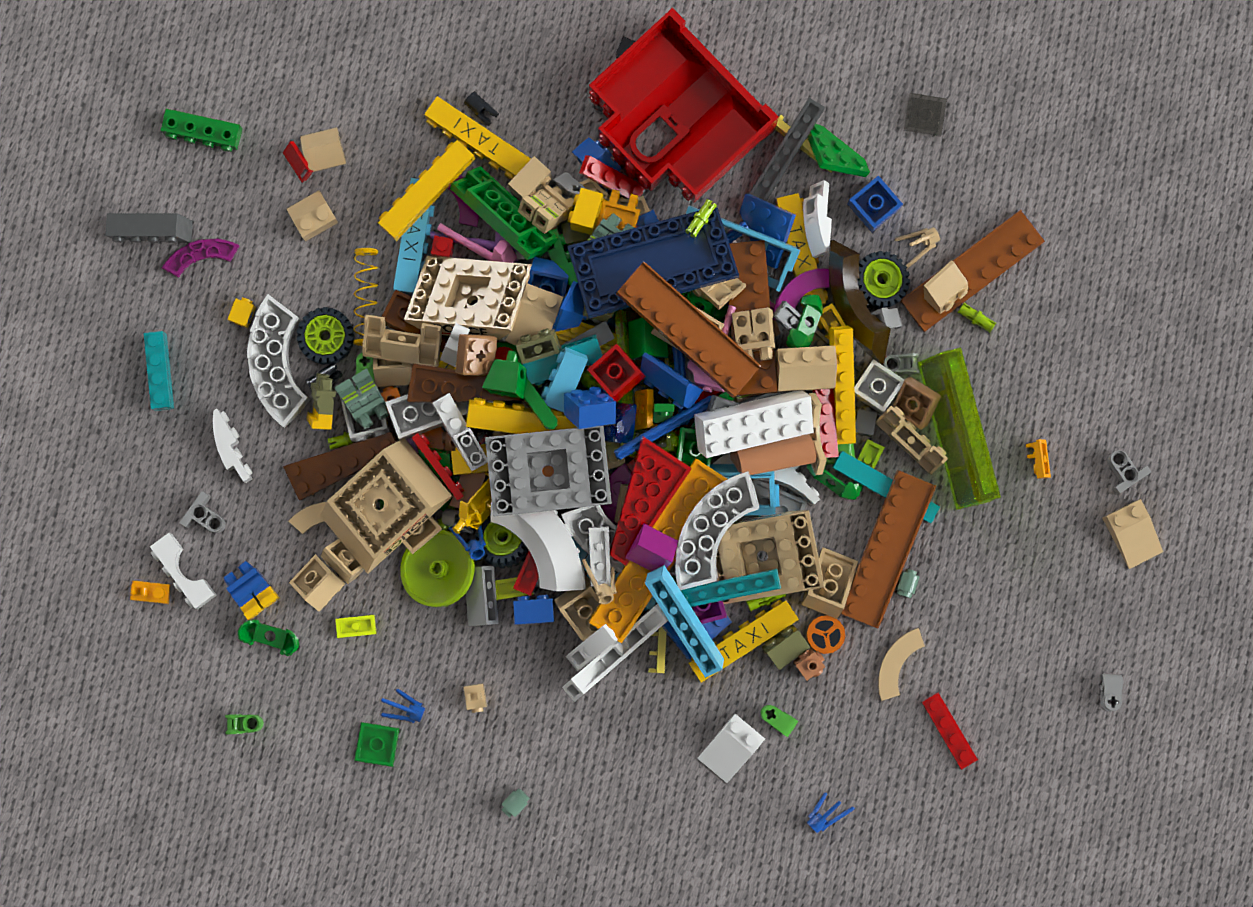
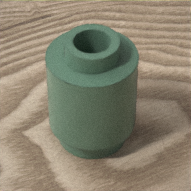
[896,568,920,598]
[501,788,530,817]

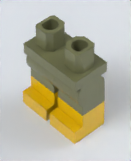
[306,373,336,430]

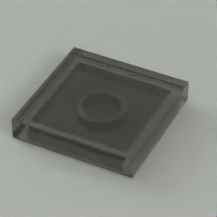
[903,93,947,137]

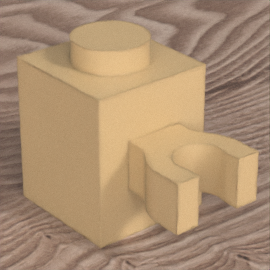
[464,684,487,713]

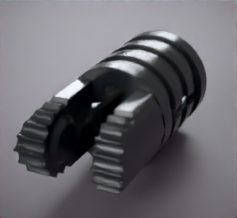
[464,91,499,127]
[305,363,343,389]

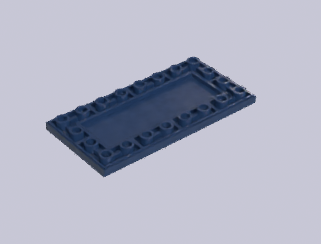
[567,207,739,319]

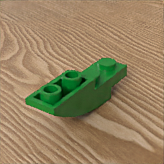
[548,228,578,288]

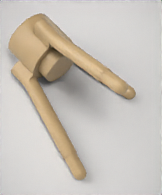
[895,227,940,269]
[582,559,617,604]

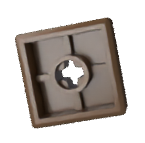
[455,334,497,375]
[892,377,941,430]

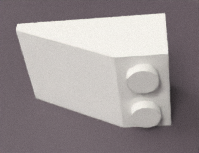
[697,714,765,783]

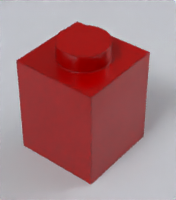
[431,235,454,258]

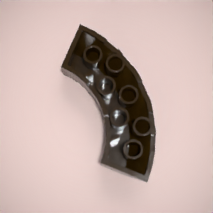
[829,240,891,364]

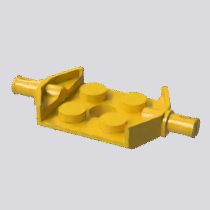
[452,472,492,534]

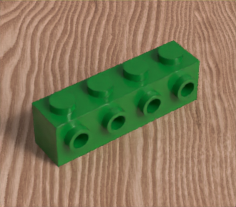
[161,109,243,152]

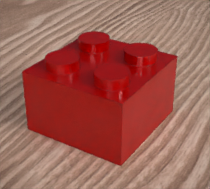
[587,344,646,402]

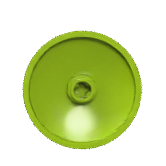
[400,530,475,607]

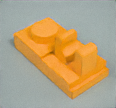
[635,389,657,430]
[1026,439,1051,479]
[130,581,171,604]

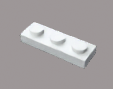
[588,526,611,586]

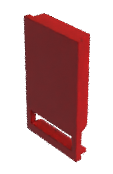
[282,141,313,183]

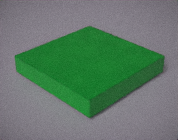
[354,722,400,767]

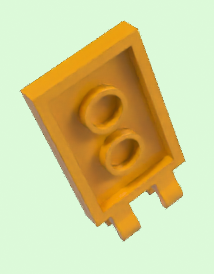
[595,189,640,231]

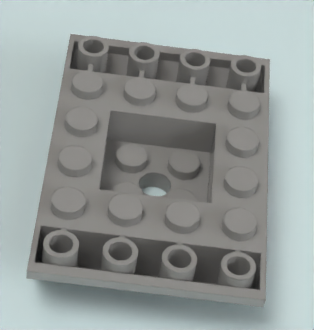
[485,426,612,516]

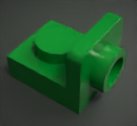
[653,403,674,423]

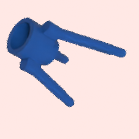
[449,525,486,560]
[381,689,425,723]
[807,793,855,833]

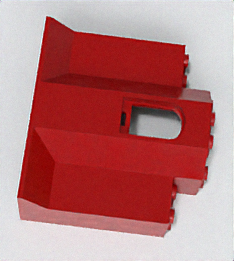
[589,7,779,203]

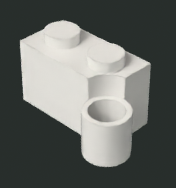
[440,323,470,367]

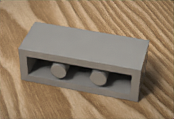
[466,566,499,627]

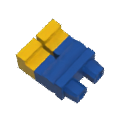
[224,561,280,620]

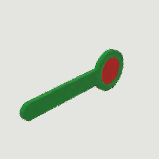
[495,342,558,429]

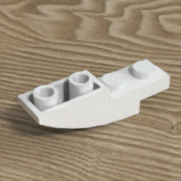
[803,180,832,258]
[432,393,488,471]
[213,409,253,483]
[566,624,618,672]

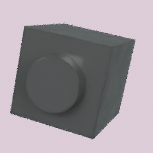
[855,407,877,437]

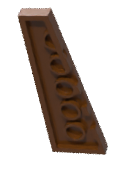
[407,363,525,403]
[283,432,397,501]

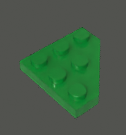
[807,124,870,177]

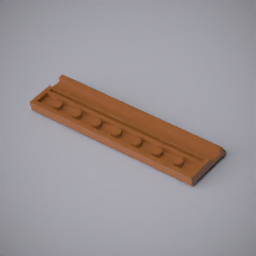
[900,210,1045,332]
[729,240,778,396]
[616,262,761,398]
[841,470,936,629]

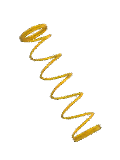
[353,248,379,346]

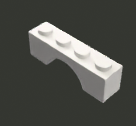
[150,533,217,609]

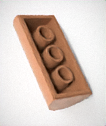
[730,434,816,475]

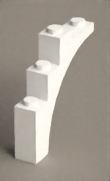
[713,453,820,507]
[562,604,668,702]

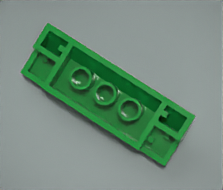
[450,166,558,260]

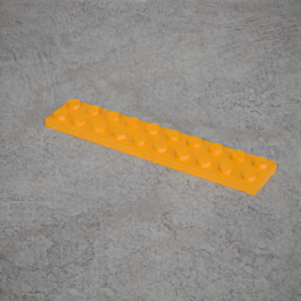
[588,458,727,643]

